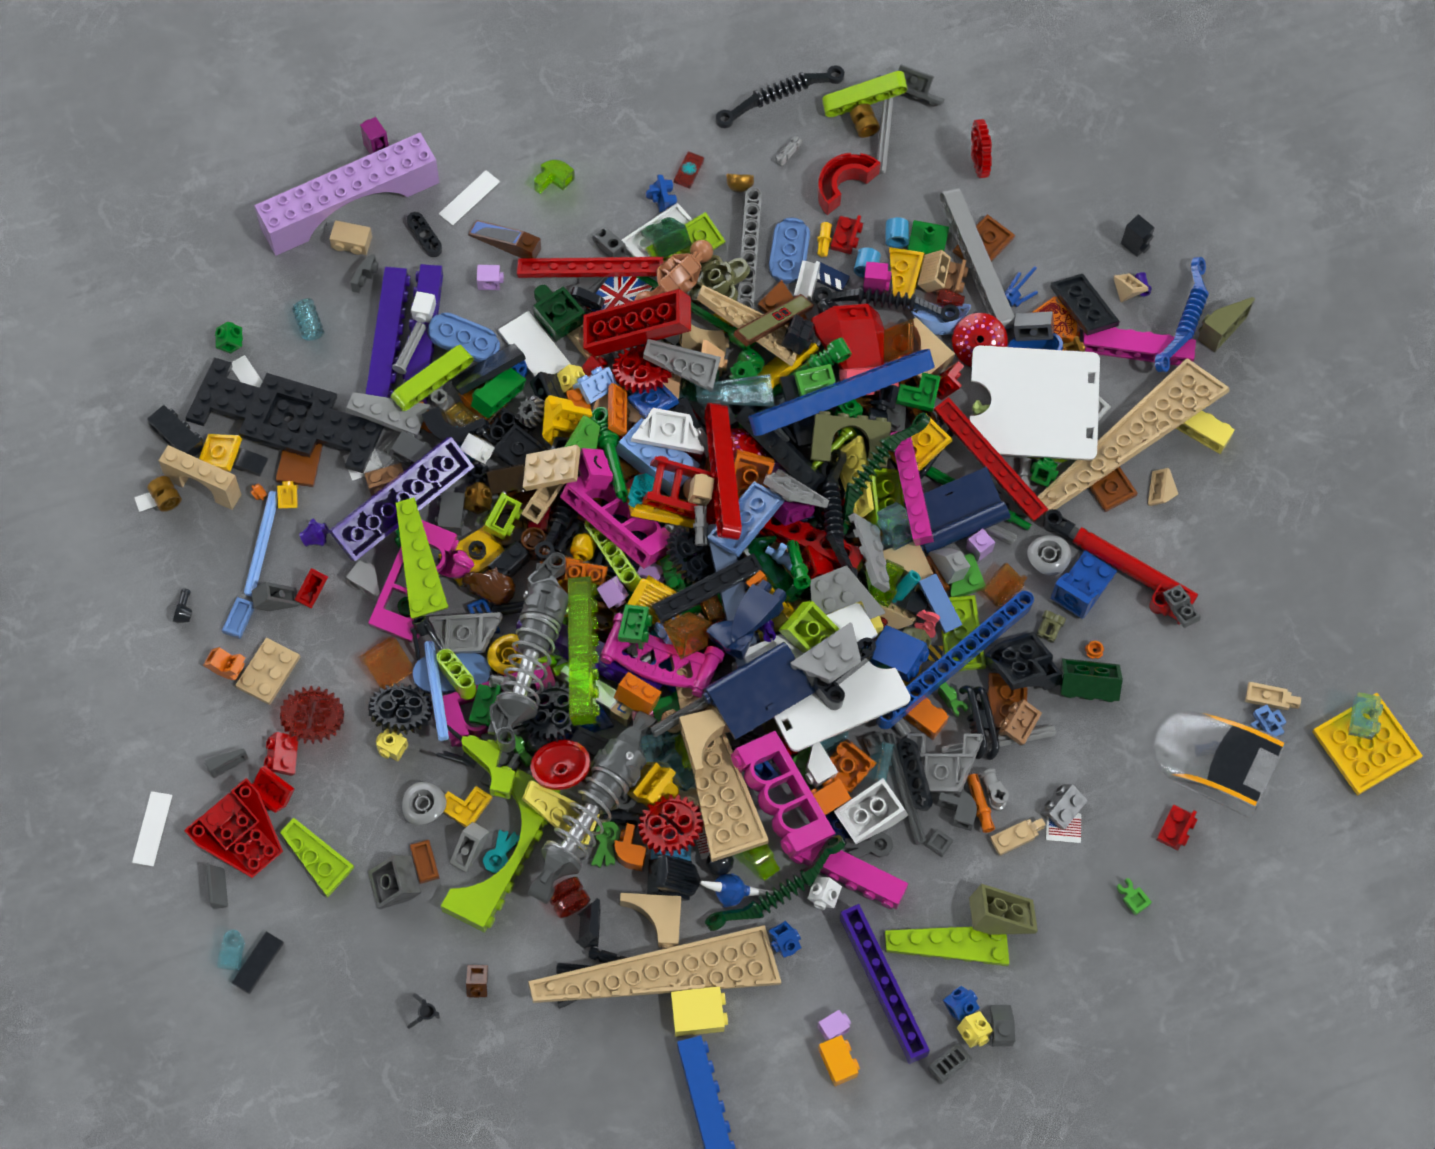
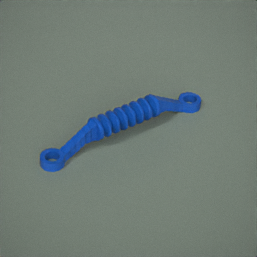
[1155,257,1209,372]

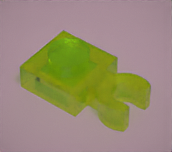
[674,734,692,771]

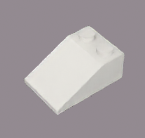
[834,778,908,844]

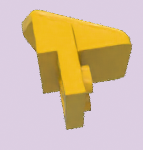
[542,395,593,446]
[627,575,679,624]
[627,762,680,807]

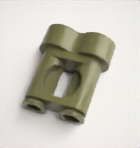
[1036,610,1066,643]

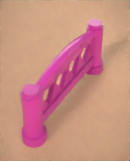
[600,613,725,698]

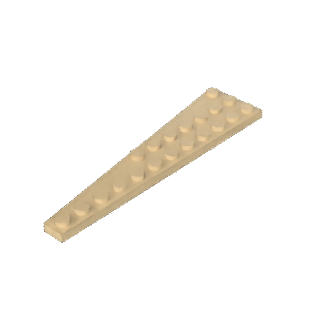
[1038,358,1229,515]
[670,640,769,862]
[528,925,782,1003]

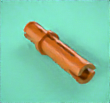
[966,774,995,833]

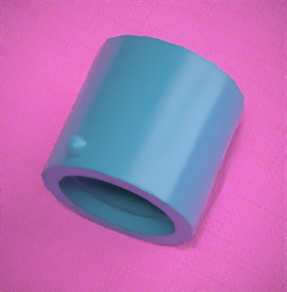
[885,217,909,248]
[854,247,881,278]

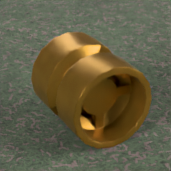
[850,104,880,138]
[147,476,182,512]

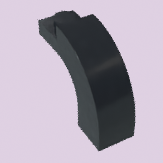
[422,406,491,446]

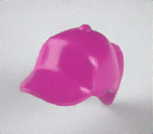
[438,550,474,579]

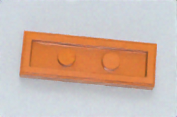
[608,383,627,437]

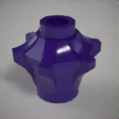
[299,518,329,547]

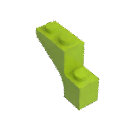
[462,735,516,800]

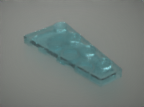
[696,374,774,406]

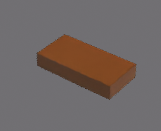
[410,840,440,884]

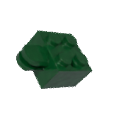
[533,285,585,342]

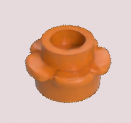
[250,483,268,500]
[1085,641,1104,659]

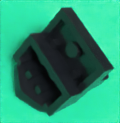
[647,855,701,901]

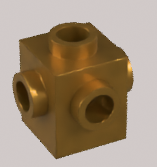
[464,482,492,514]

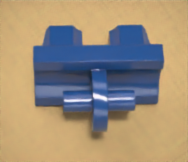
[646,175,677,212]

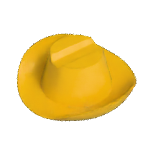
[487,634,523,675]

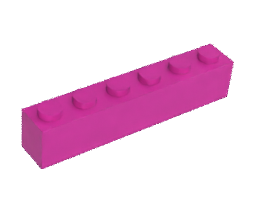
[1082,327,1196,366]
[890,430,934,546]
[791,842,908,910]

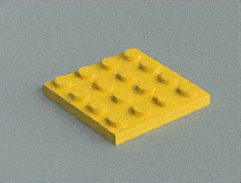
[1312,693,1423,796]

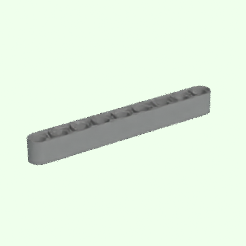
[737,187,762,309]
[940,188,1015,330]

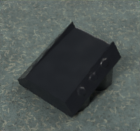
[576,898,601,948]

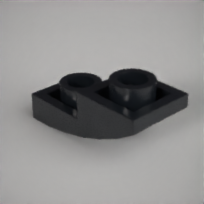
[232,448,268,477]

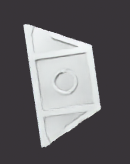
[631,408,704,454]

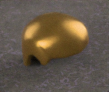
[727,173,754,192]

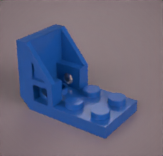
[1050,550,1117,619]

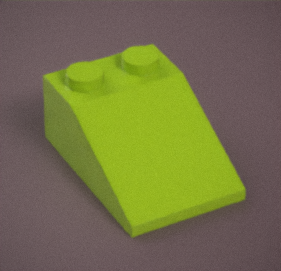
[778,601,840,653]

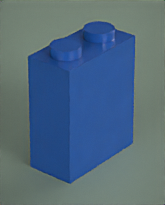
[869,625,929,683]

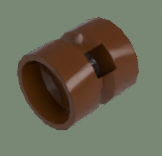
[521,527,547,560]

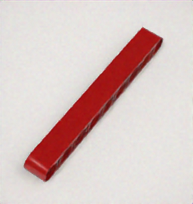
[705,403,742,540]

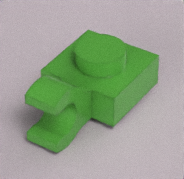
[938,682,968,717]

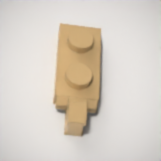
[1245,682,1301,710]
[990,818,1046,856]

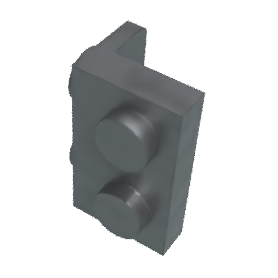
[1040,784,1088,830]

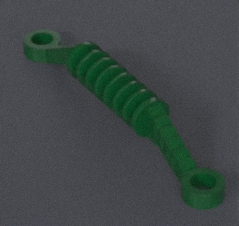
[842,412,930,534]
[705,835,845,931]

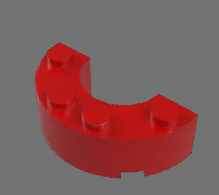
[817,152,881,215]

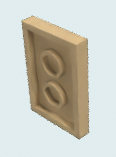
[523,445,580,491]
[235,637,301,705]

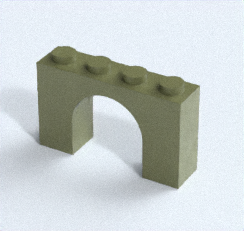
[810,411,891,468]

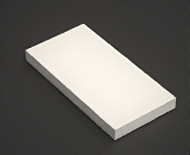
[622,203,693,257]
[498,311,571,377]

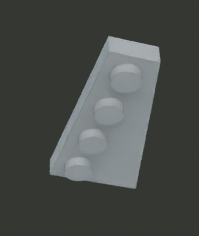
[643,339,721,392]
[346,392,430,438]
[848,513,890,592]

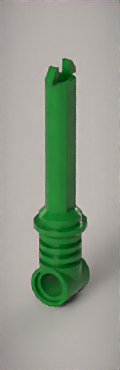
[752,338,852,408]
[591,407,628,503]

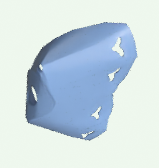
[908,302,971,335]

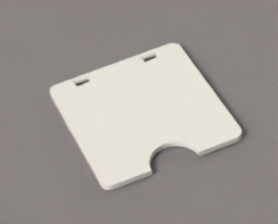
[970,346,1100,461]
[744,603,910,752]

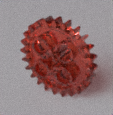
[280,686,344,744]

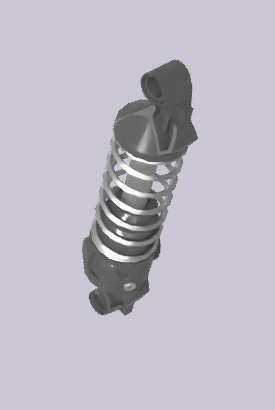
[488,552,569,752]
[528,711,658,904]

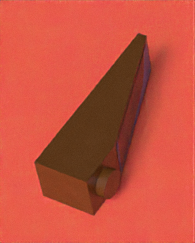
[468,220,541,258]

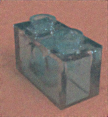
[877,502,913,550]
[1348,692,1383,740]

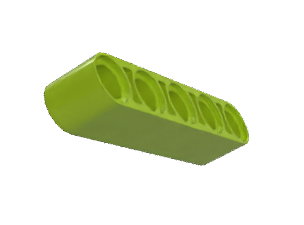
[822,71,908,117]
[391,345,474,411]
[585,520,641,592]

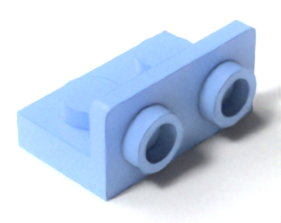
[573,366,619,404]

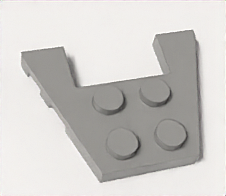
[810,565,885,619]
[907,733,983,793]

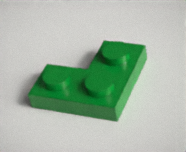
[896,373,941,412]

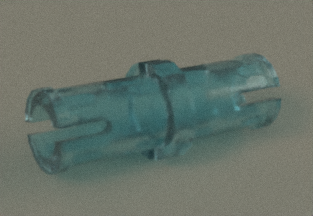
[874,742,895,783]

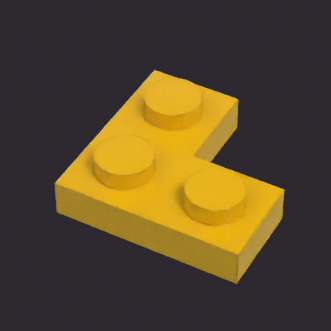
[443,786,493,827]

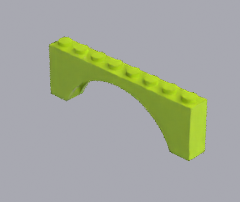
[441,769,561,933]

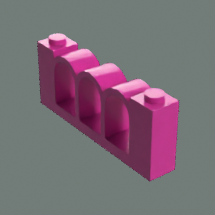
[560,476,671,569]
[368,520,459,643]
[443,662,563,747]
[731,731,835,859]

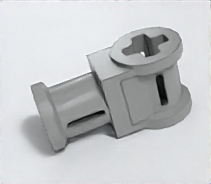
[979,768,1009,811]

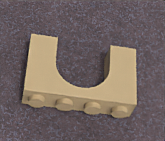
[158,445,242,510]

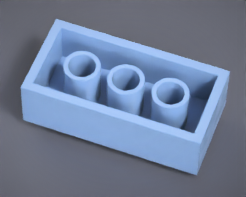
[616,418,700,496]

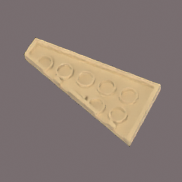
[697,285,797,366]

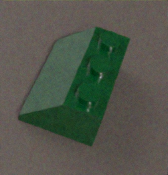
[1060,658,1123,702]

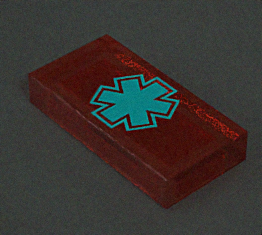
[674,151,705,189]

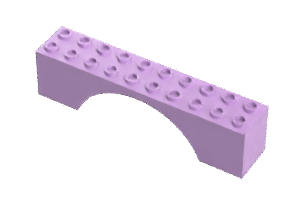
[254,133,439,256]

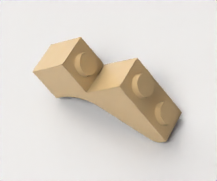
[522,484,565,524]

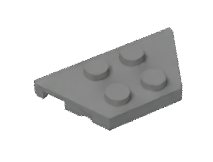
[763,469,829,508]
[429,612,503,654]
[790,622,861,684]

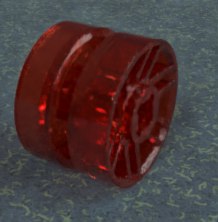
[549,877,591,918]

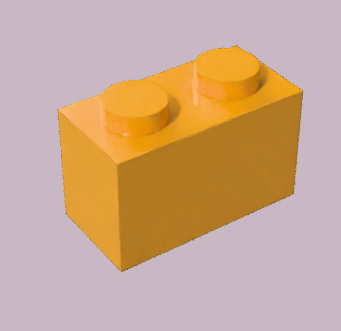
[818,1035,860,1087]

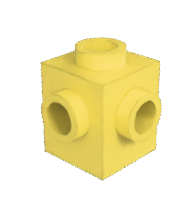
[557,364,585,393]
[376,729,408,762]
[957,1011,993,1048]

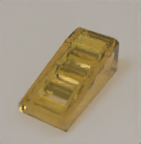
[446,401,480,437]

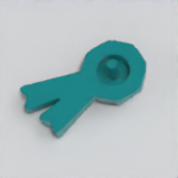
[483,830,520,874]

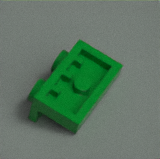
[618,604,653,650]
[469,684,503,727]

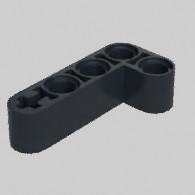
[812,637,876,710]

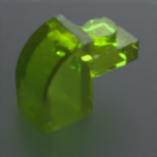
[534,160,575,194]
[869,559,904,608]
[742,844,780,881]

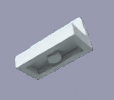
[794,260,820,301]

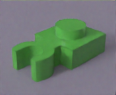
[507,735,532,768]
[1116,878,1152,916]

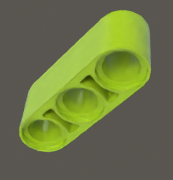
[437,649,477,700]

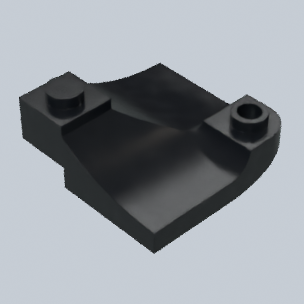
[985,632,1062,690]

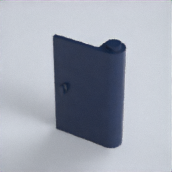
[903,467,1010,554]
[702,642,815,740]

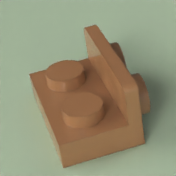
[936,259,969,299]
[364,463,403,496]
[998,699,1042,745]

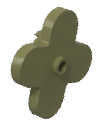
[687,255,750,304]

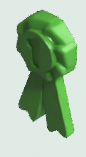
[592,821,620,868]

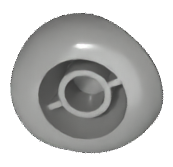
[1027,535,1071,576]
[402,782,447,825]

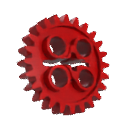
[971,119,992,178]
[613,343,672,394]
[638,794,704,856]

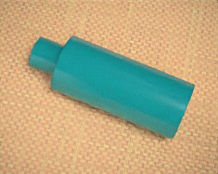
[890,570,921,603]

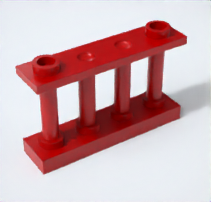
[642,456,716,524]

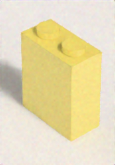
[671,987,728,1037]

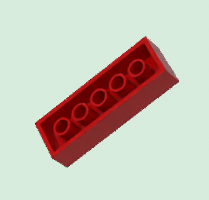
[583,289,691,356]

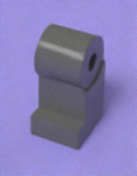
[592,228,627,257]

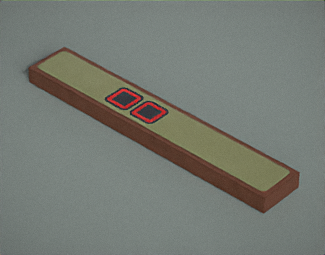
[733,294,814,347]

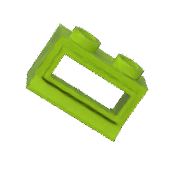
[483,492,523,540]

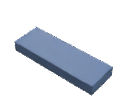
[918,574,963,634]

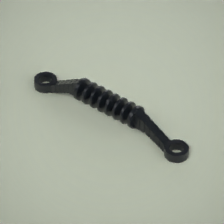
[716,65,845,128]
[814,286,959,323]
[821,449,858,577]
[535,469,581,562]

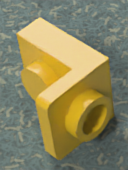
[277,481,298,508]

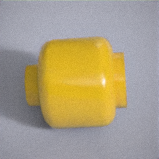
[570,533,597,562]

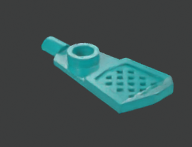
[628,473,654,508]

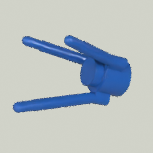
[1004,266,1038,307]

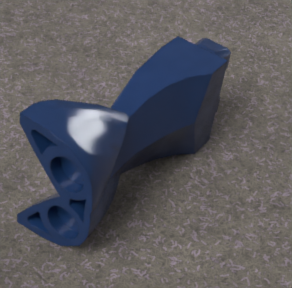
[706,579,787,660]

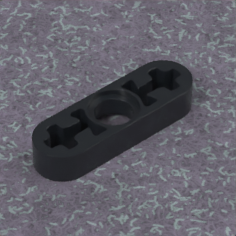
[407,212,442,257]

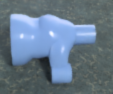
[765,543,792,571]

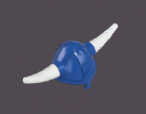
[700,873,774,908]

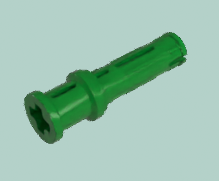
[786,540,811,589]

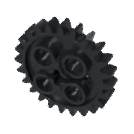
[665,527,715,584]
[523,682,586,743]
[368,683,433,735]

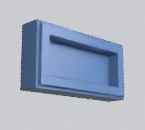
[222,597,255,639]

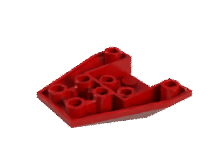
[811,304,884,369]
[184,778,283,878]

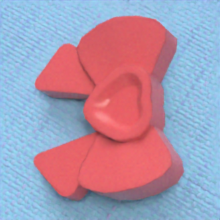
[914,610,940,638]

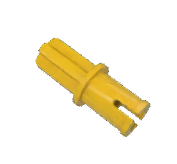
[817,222,832,258]

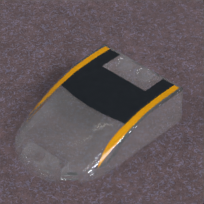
[1154,711,1287,819]

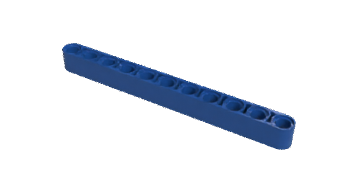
[748,349,935,436]
[876,591,1034,729]

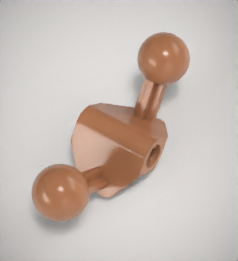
[634,240,713,301]

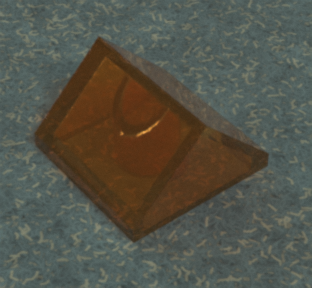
[884,319,914,364]
[663,612,711,659]

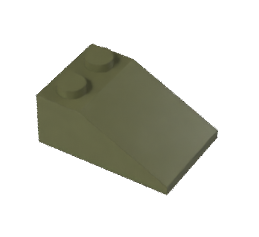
[1198,297,1255,352]
[969,884,1038,935]

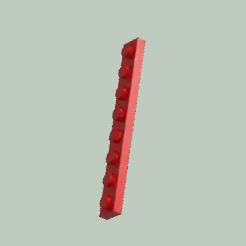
[517,257,664,278]
[934,397,1048,522]

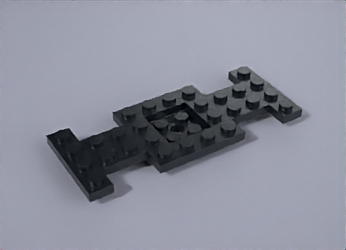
[186,357,384,473]

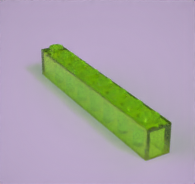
[568,576,600,726]

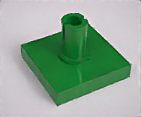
[908,220,949,255]

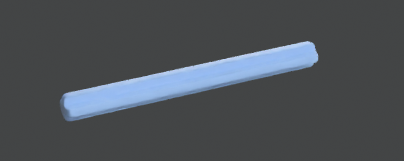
[244,491,278,597]
[424,641,449,741]

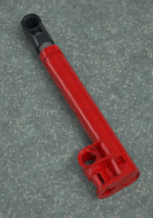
[1043,509,1199,625]

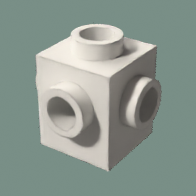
[807,877,842,910]

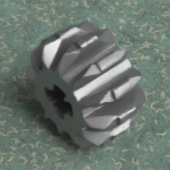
[516,396,545,428]

